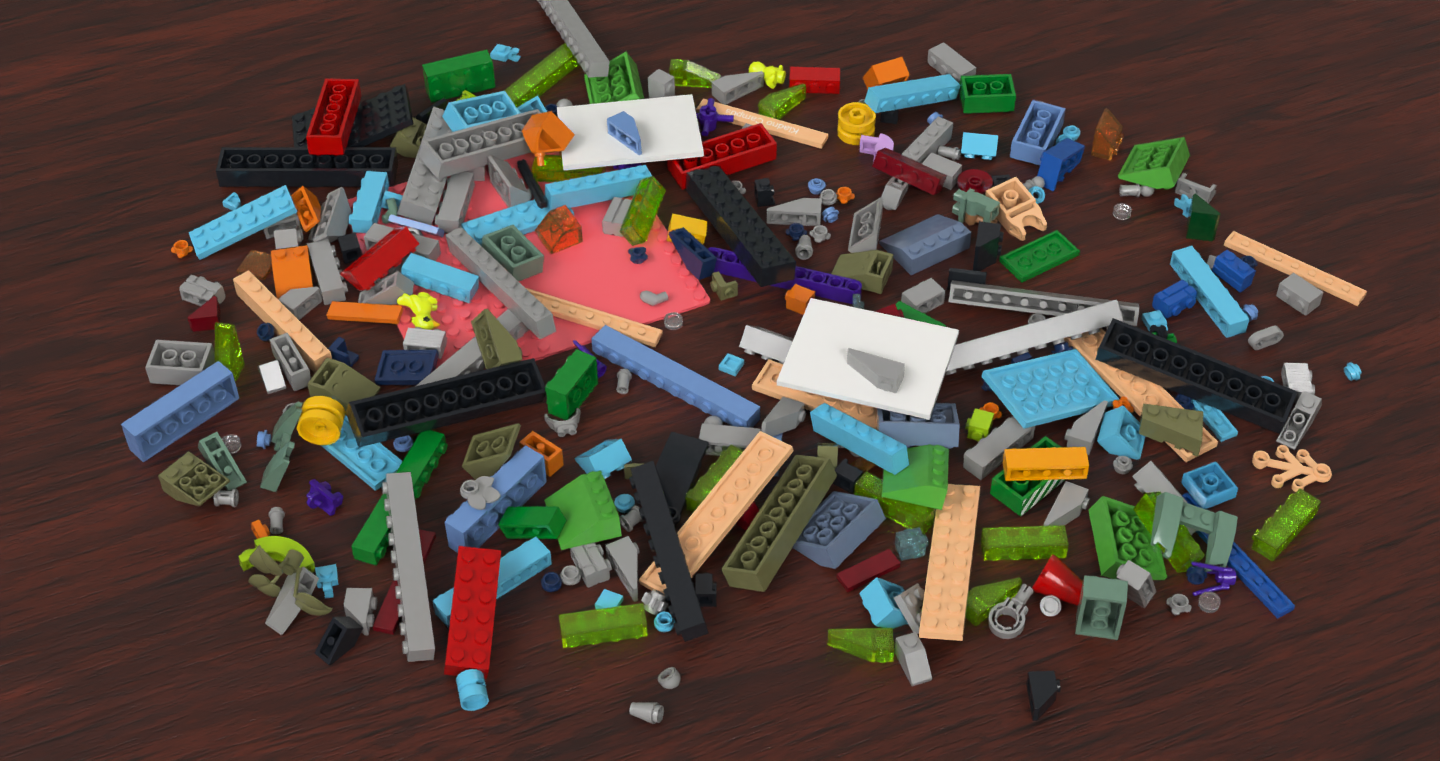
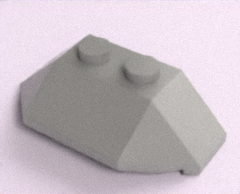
[308,187,352,242]

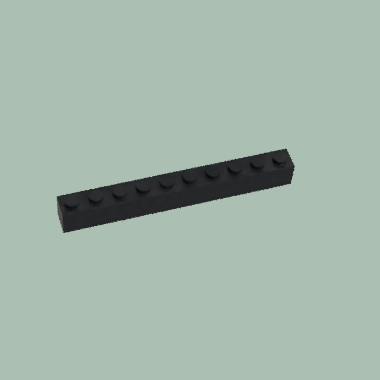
[629,461,709,642]

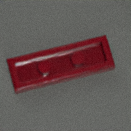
[836,549,901,592]

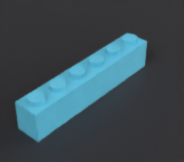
[864,74,961,113]
[545,165,652,212]
[1170,246,1249,338]
[810,403,909,475]
[432,537,552,629]

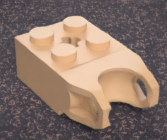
[985,177,1047,241]

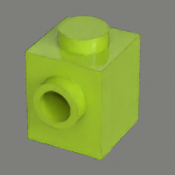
[965,408,994,441]

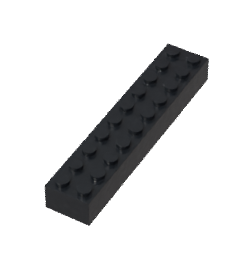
[216,147,398,187]
[686,166,796,287]
[1095,318,1298,434]
[346,358,546,448]

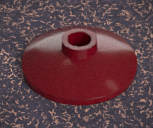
[957,169,993,194]

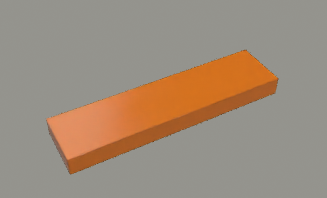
[327,301,403,324]

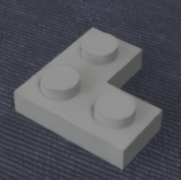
[894,583,925,634]

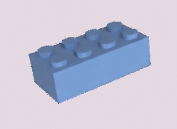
[1010,100,1066,165]

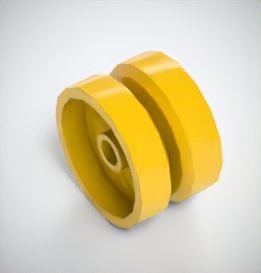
[837,102,876,145]
[297,396,346,445]

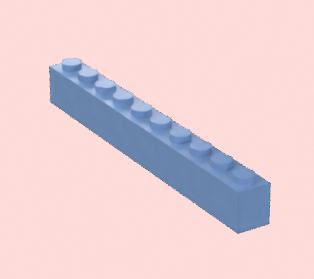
[591,325,760,428]

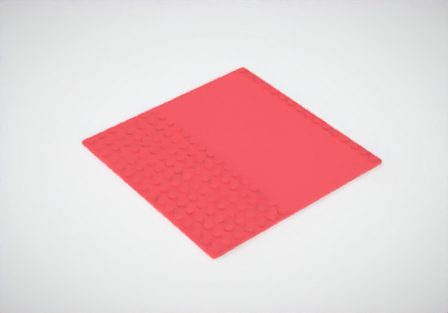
[348,151,710,370]

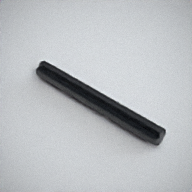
[517,159,548,209]

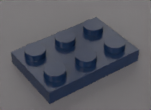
[374,350,439,385]

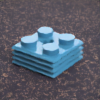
[1181,461,1238,509]

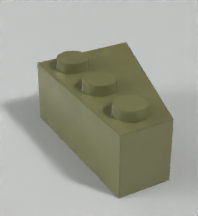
[1139,404,1203,457]

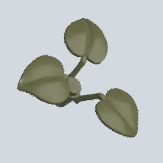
[249,545,333,616]

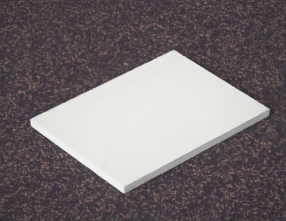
[557,94,704,171]
[777,298,959,420]

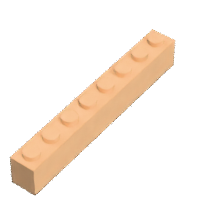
[233,270,332,373]

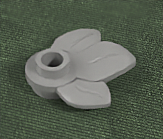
[460,476,501,510]

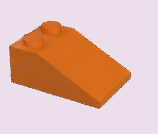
[271,245,314,299]

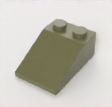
[471,309,522,369]
[462,423,521,480]

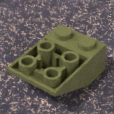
[390,117,427,158]
[831,250,894,294]
[308,358,381,411]
[158,451,230,506]

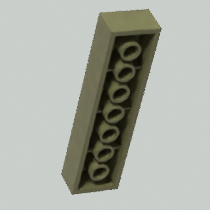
[722,455,837,592]

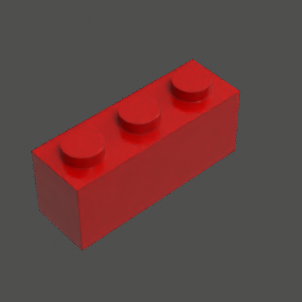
[789,67,840,94]

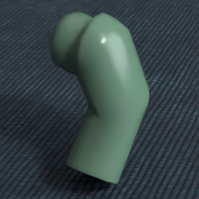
[382,198,398,224]

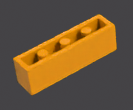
[1003,447,1089,481]

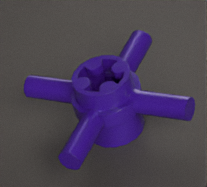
[696,98,734,136]

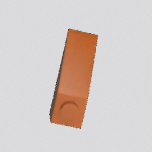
[291,186,321,232]

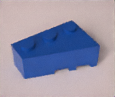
[1037,138,1085,191]

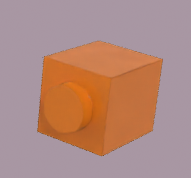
[785,284,815,315]

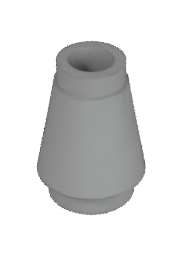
[795,235,813,260]
[629,702,664,724]

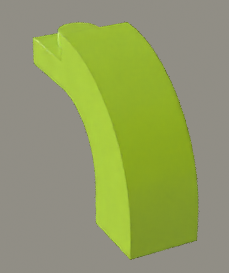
[238,536,315,573]

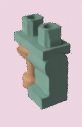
[952,188,1000,226]

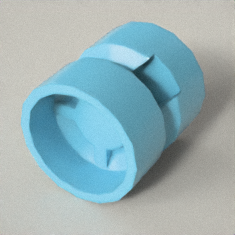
[456,669,489,711]

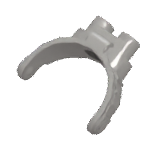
[544,408,581,437]

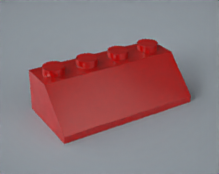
[340,226,419,291]

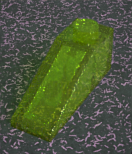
[669,59,721,88]
[758,84,806,120]
[215,322,245,381]
[965,577,1022,626]
[827,628,894,663]

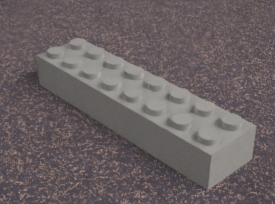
[397,106,452,225]
[419,109,541,179]

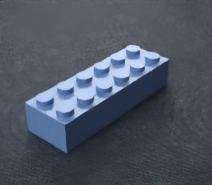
[121,361,239,462]
[445,445,547,553]

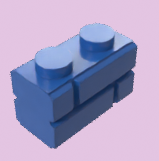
[1212,250,1256,292]
[1152,280,1197,319]

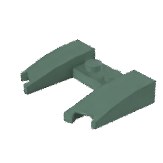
[260,401,303,492]
[1151,492,1238,572]

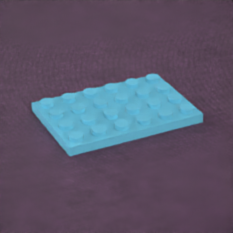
[981,349,1120,429]

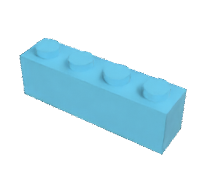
[349,171,389,233]
[401,253,479,303]

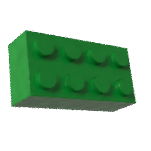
[422,50,496,103]

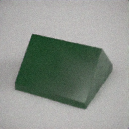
[1186,193,1220,241]

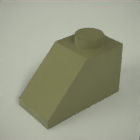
[817,443,838,469]

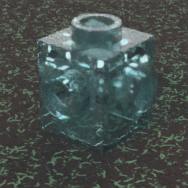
[895,527,928,561]

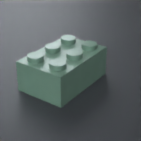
[482,225,544,281]
[1075,575,1128,640]

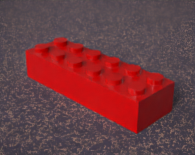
[306,79,361,156]
[667,123,777,190]
[444,546,501,679]

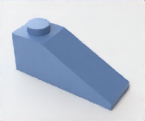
[607,111,642,155]

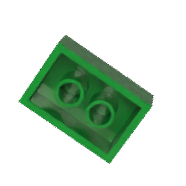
[959,74,1016,113]
[545,349,598,420]

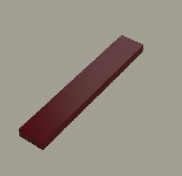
[373,529,436,635]

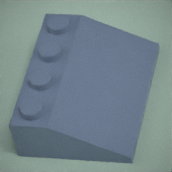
[879,214,971,275]
[877,403,960,449]
[792,491,886,569]

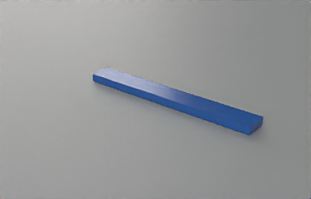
[1182,493,1295,619]

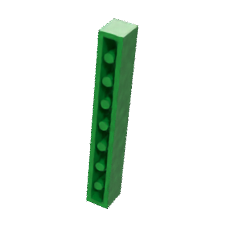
[351,430,448,565]

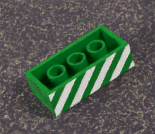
[990,436,1066,517]

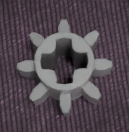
[641,589,669,615]

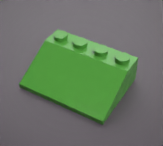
[584,52,644,104]
[1118,137,1190,189]
[881,444,949,510]
[544,471,622,550]
[1088,496,1167,580]

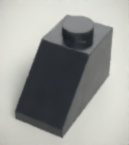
[315,616,363,665]
[1026,671,1060,721]

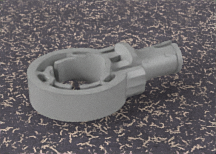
[988,584,1034,639]

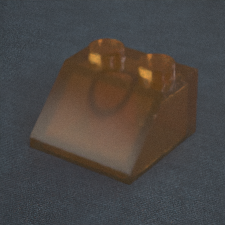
[1091,108,1124,161]
[535,205,583,255]

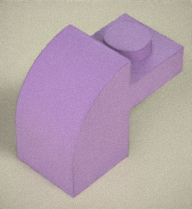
[859,133,894,162]

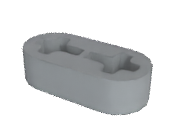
[1248,325,1284,350]

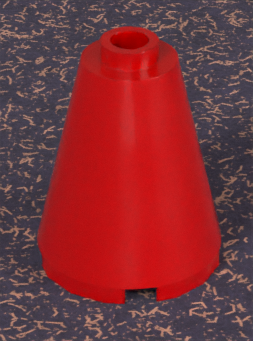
[1032,554,1083,606]

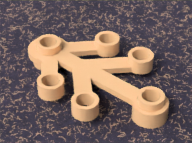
[1252,445,1332,493]

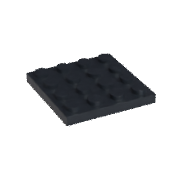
[347,84,414,147]

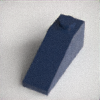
[669,227,717,280]

